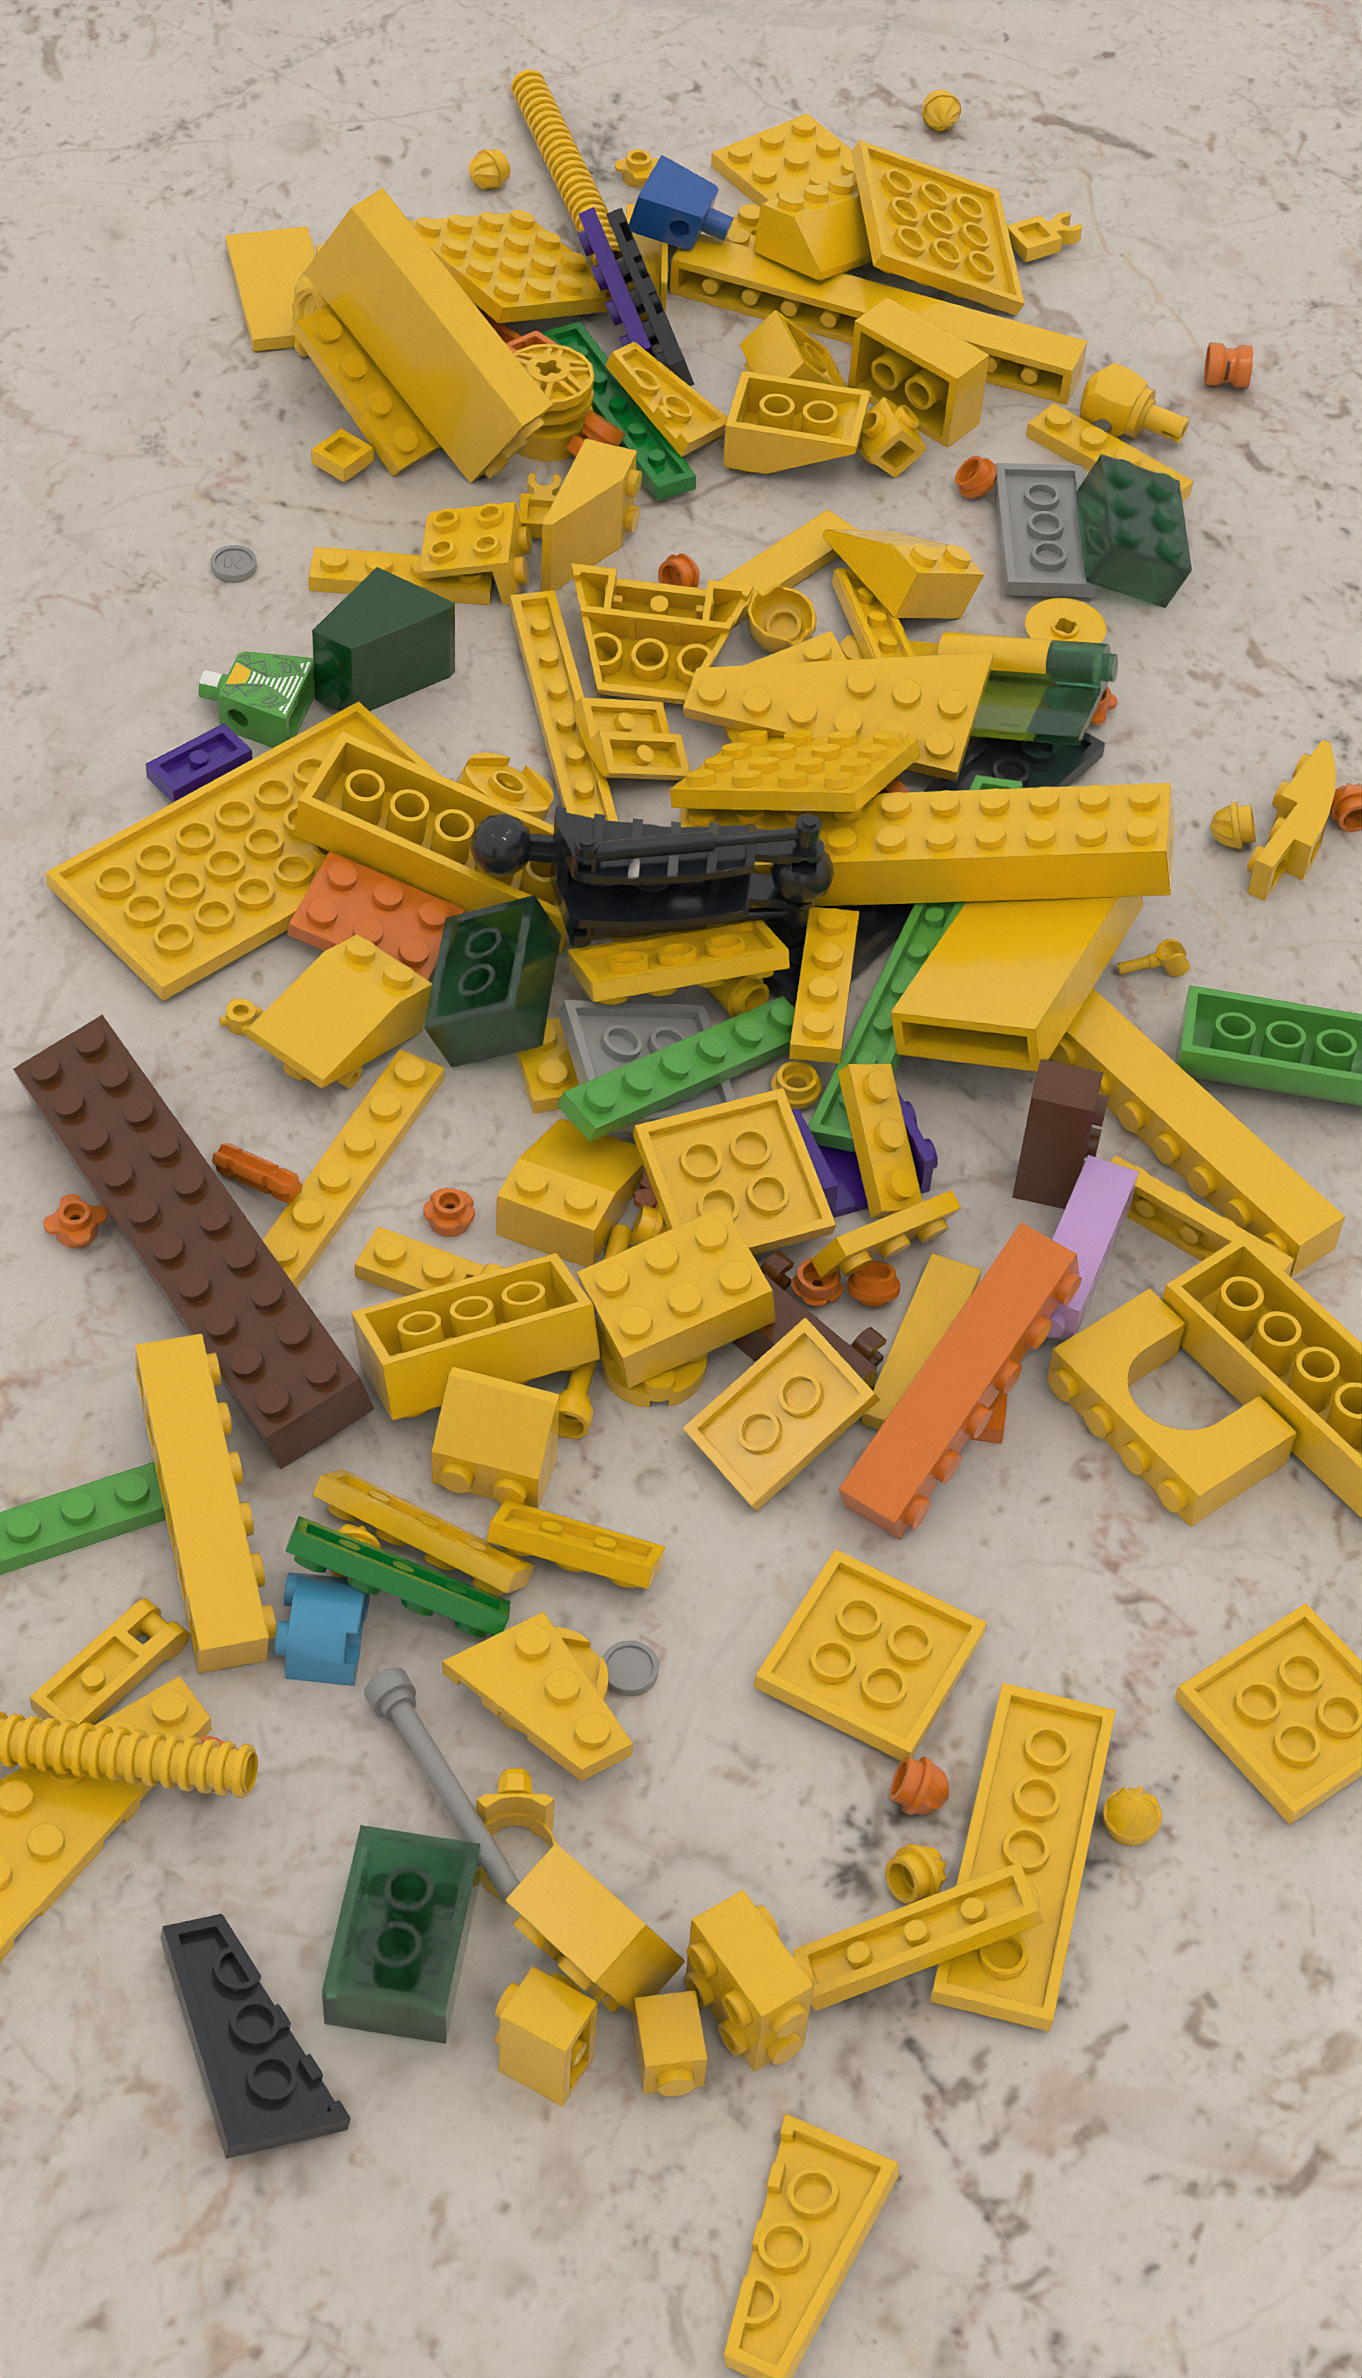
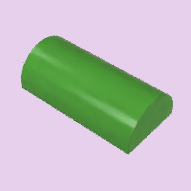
[1175,985,1362,1106]

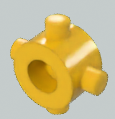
[219,998,263,1035]

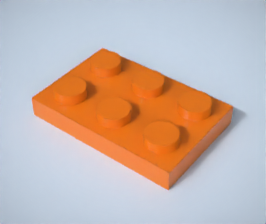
[287,851,465,982]

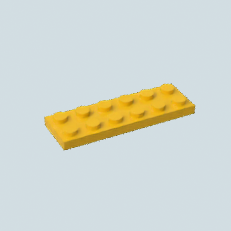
[930,1683,1116,2032]

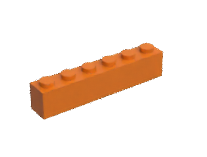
[839,1222,1082,1540]

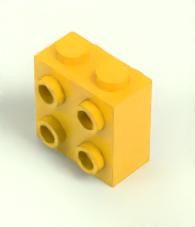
[683,1889,815,2072]

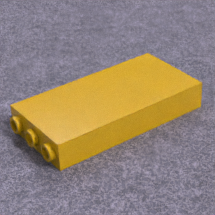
[304,187,553,484]
[891,896,1143,1072]

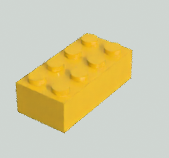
[351,1253,600,1421]

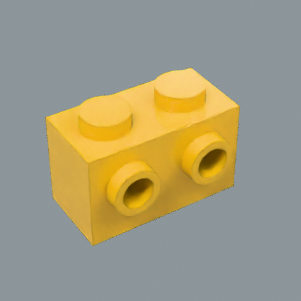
[495,1966,598,2107]

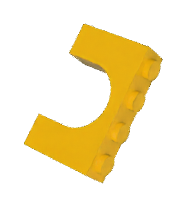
[1046,1288,1297,1527]

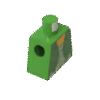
[198,651,315,748]

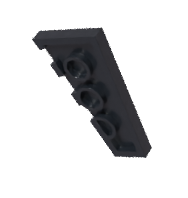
[606,207,695,386]
[160,1914,351,2159]

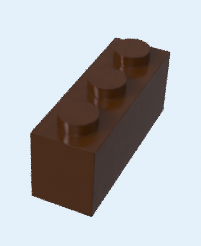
[1012,1059,1109,1209]

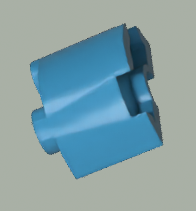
[275,1572,371,1686]

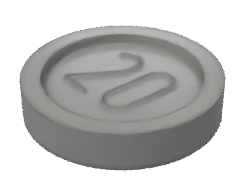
[211,545,257,583]
[603,1641,659,1696]

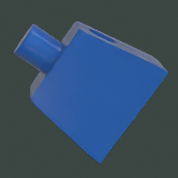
[629,155,734,250]

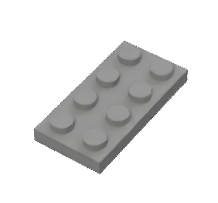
[994,463,1098,598]

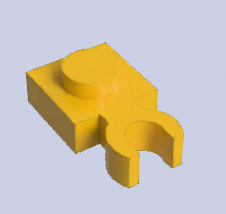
[1007,212,1083,262]
[519,473,561,539]

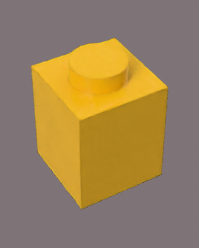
[632,1990,707,2097]

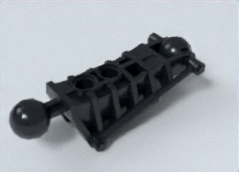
[470,807,834,948]

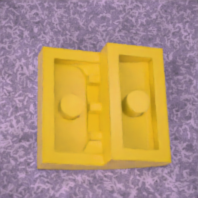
[573,698,690,780]

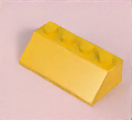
[753,170,872,281]

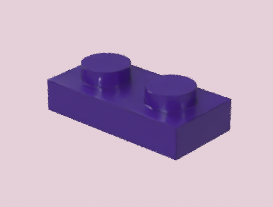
[145,723,253,803]

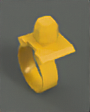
[473,1768,556,1899]

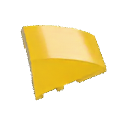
[571,563,754,705]

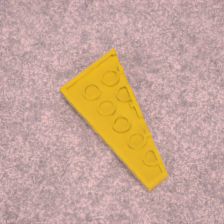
[683,652,994,782]
[0,1676,212,1962]

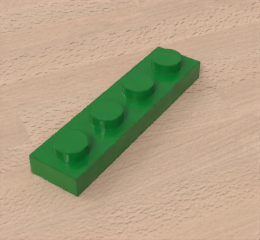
[285,1516,511,1638]

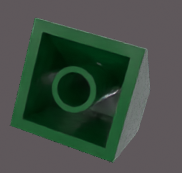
[312,567,455,711]

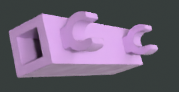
[1047,1155,1139,1344]

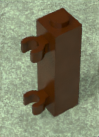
[732,1251,887,1390]

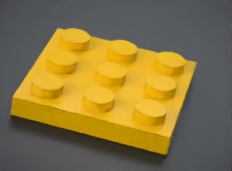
[711,113,855,207]
[633,1088,836,1255]
[754,1549,987,1761]
[1174,1603,1362,1825]

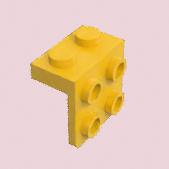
[420,502,532,605]

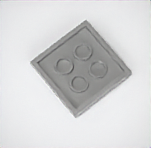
[558,1000,736,1132]

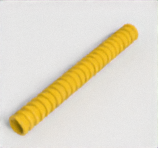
[511,69,623,266]
[0,1711,258,1799]

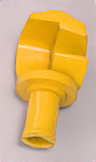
[1080,363,1190,444]

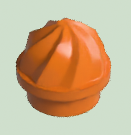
[1330,783,1362,832]
[889,1756,949,1815]

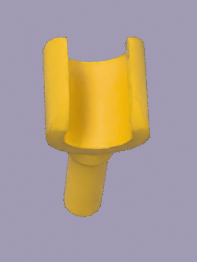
[1117,938,1190,977]

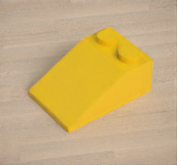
[723,371,871,474]
[541,439,642,592]
[822,529,984,619]
[246,934,433,1089]
[496,1118,645,1268]

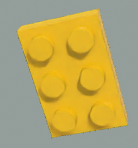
[683,1317,880,1511]

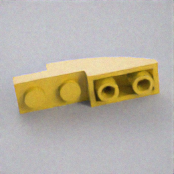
[1247,740,1336,901]

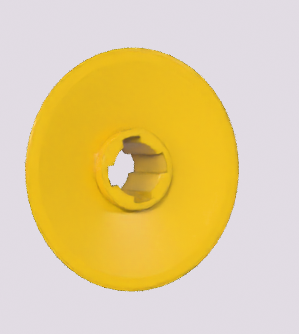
[1025,598,1107,662]

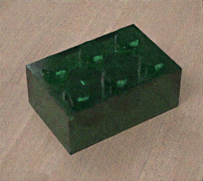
[1076,454,1192,608]
[424,895,561,1068]
[322,1825,481,2044]

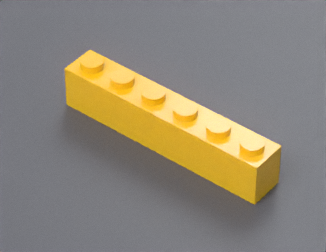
[135,1334,277,1674]

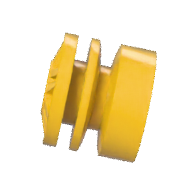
[514,344,594,462]

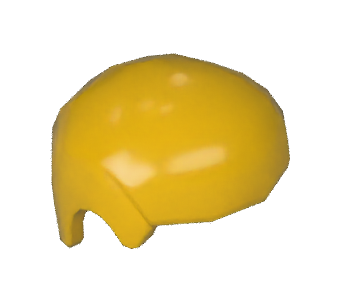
[746,584,817,653]

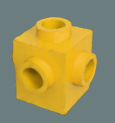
[857,397,927,478]

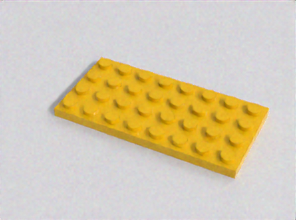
[45,701,442,1001]

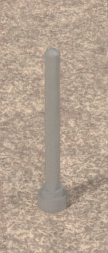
[364,1668,520,1899]

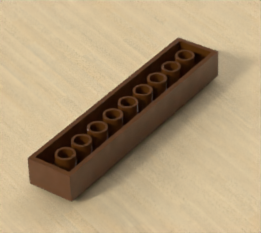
[13,1015,374,1469]

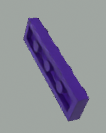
[577,207,655,358]

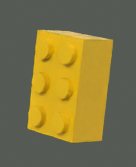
[848,297,989,448]
[577,1205,776,1389]
[505,1843,686,2014]

